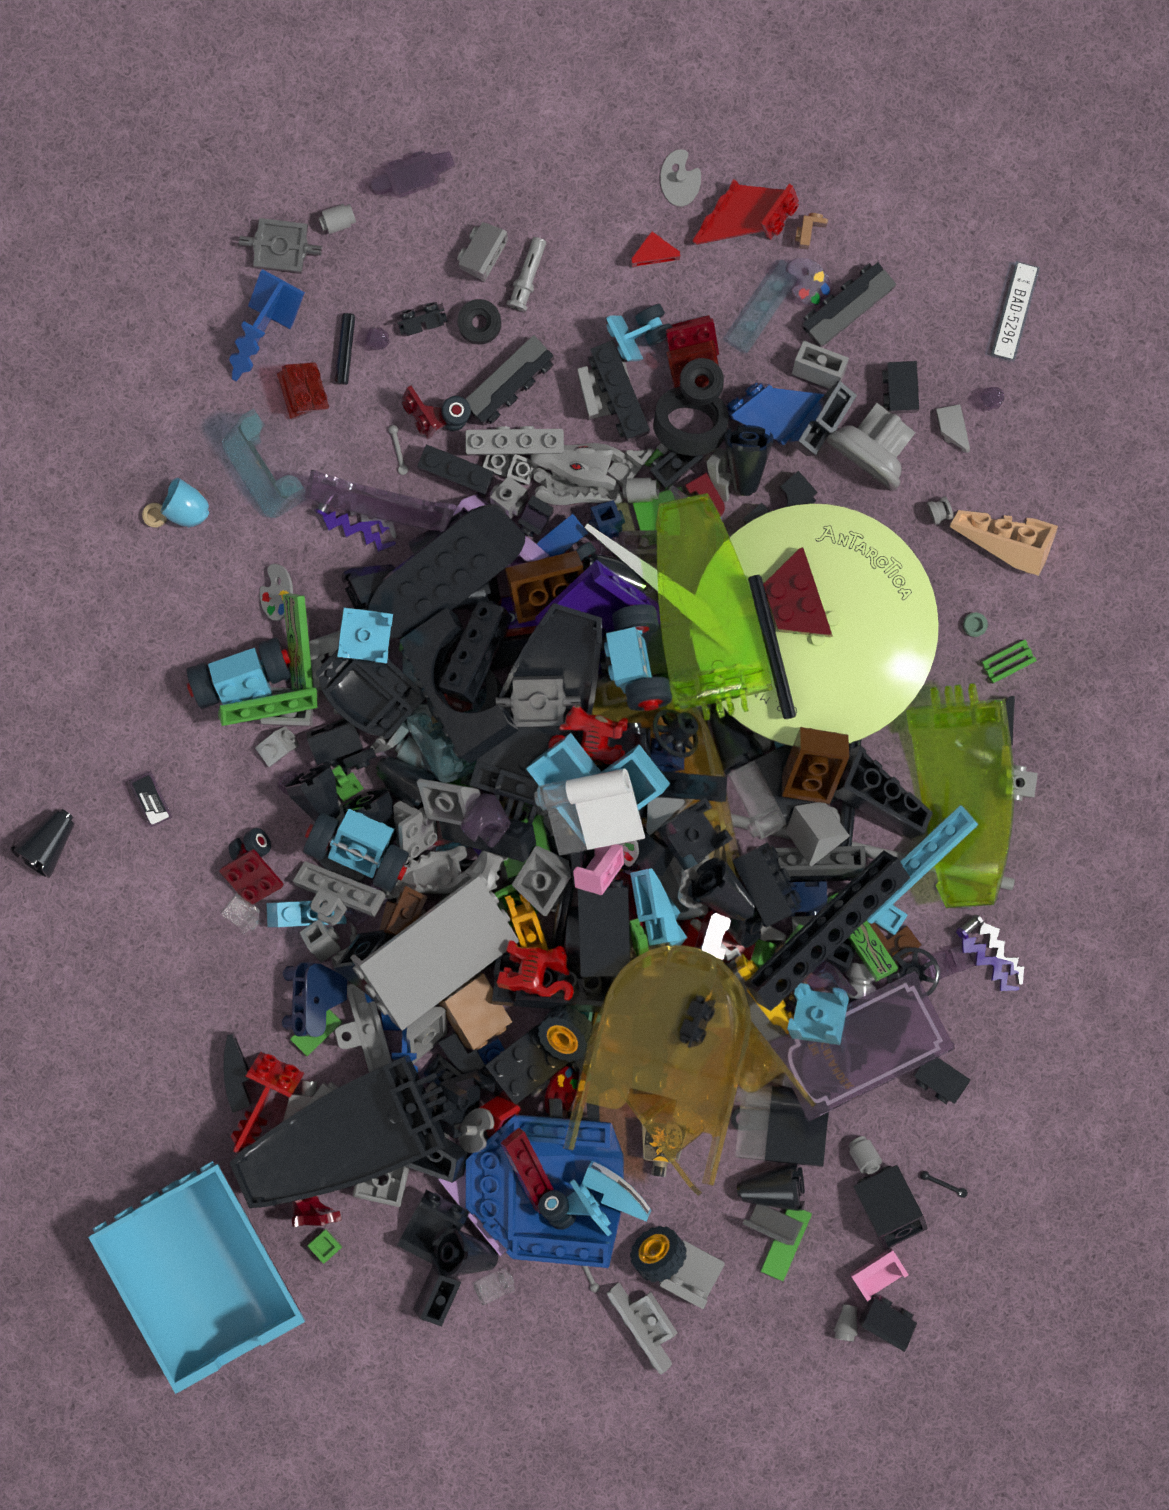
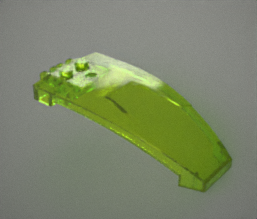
[656,493,773,720]
[906,683,1014,908]

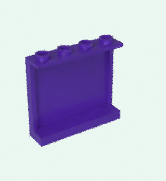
[535,560,669,675]

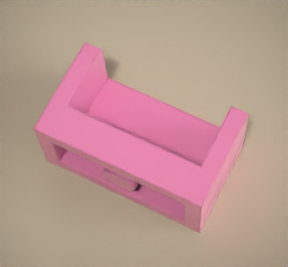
[573,844,624,895]
[850,1248,908,1302]

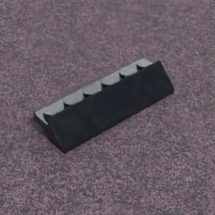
[492,952,644,1016]

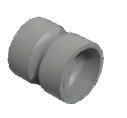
[844,963,876,1000]

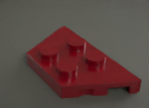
[763,547,833,638]

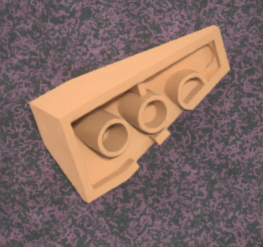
[950,510,1058,576]

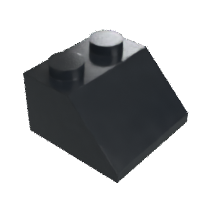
[858,1295,917,1352]

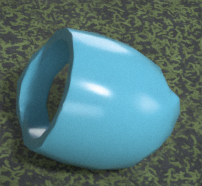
[160,478,209,528]

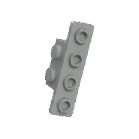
[466,426,564,455]
[607,1283,678,1375]

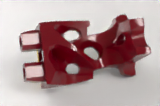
[292,1196,342,1227]

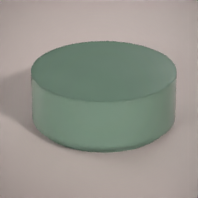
[963,612,988,637]

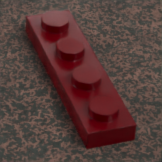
[500,1128,554,1214]

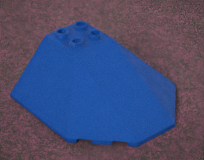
[466,1115,624,1268]

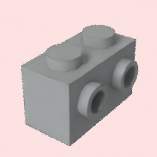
[792,341,849,389]

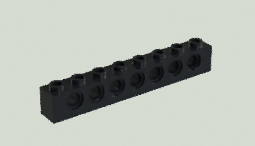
[744,850,910,1011]

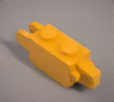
[505,893,548,950]

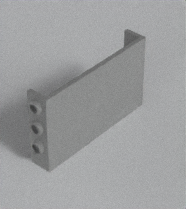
[350,868,519,1030]

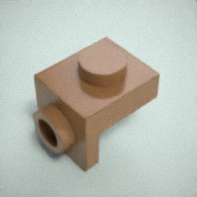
[795,213,828,249]

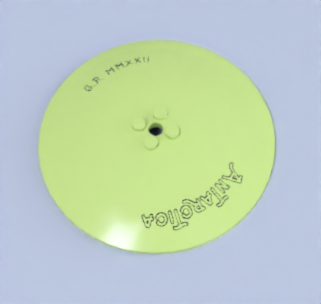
[692,504,939,746]

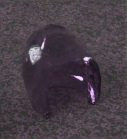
[460,794,511,848]

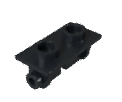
[396,302,448,336]
[678,994,716,1048]

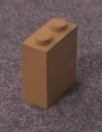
[438,972,512,1050]

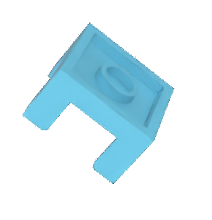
[337,608,393,663]
[788,983,849,1045]

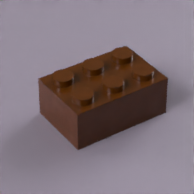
[505,551,584,624]
[782,727,849,804]

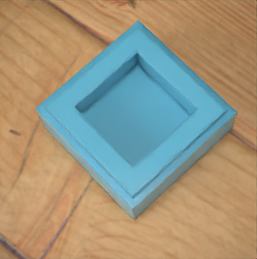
[875,905,908,935]

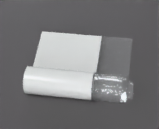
[534,769,645,855]

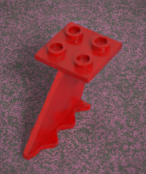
[693,179,799,245]
[231,1052,304,1153]

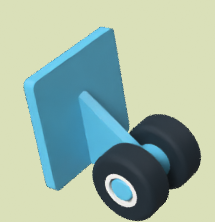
[606,304,673,361]
[538,1179,612,1236]

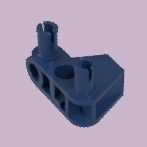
[282,962,347,1037]

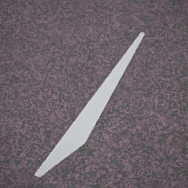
[585,523,735,656]

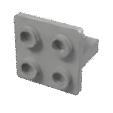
[393,801,437,863]

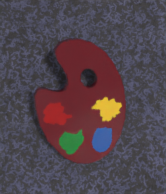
[545,1065,579,1116]

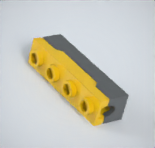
[719,954,795,1050]

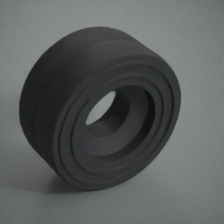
[457,299,501,345]
[680,358,724,405]

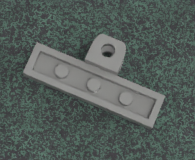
[293,861,387,925]
[335,984,392,1073]

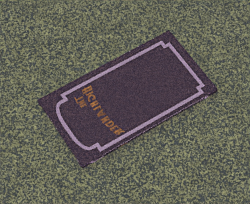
[770,971,955,1121]

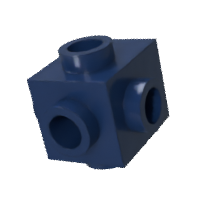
[588,500,625,542]
[650,733,686,772]

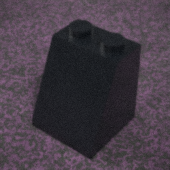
[334,930,394,1003]
[853,1165,928,1250]

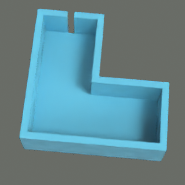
[526,733,670,845]

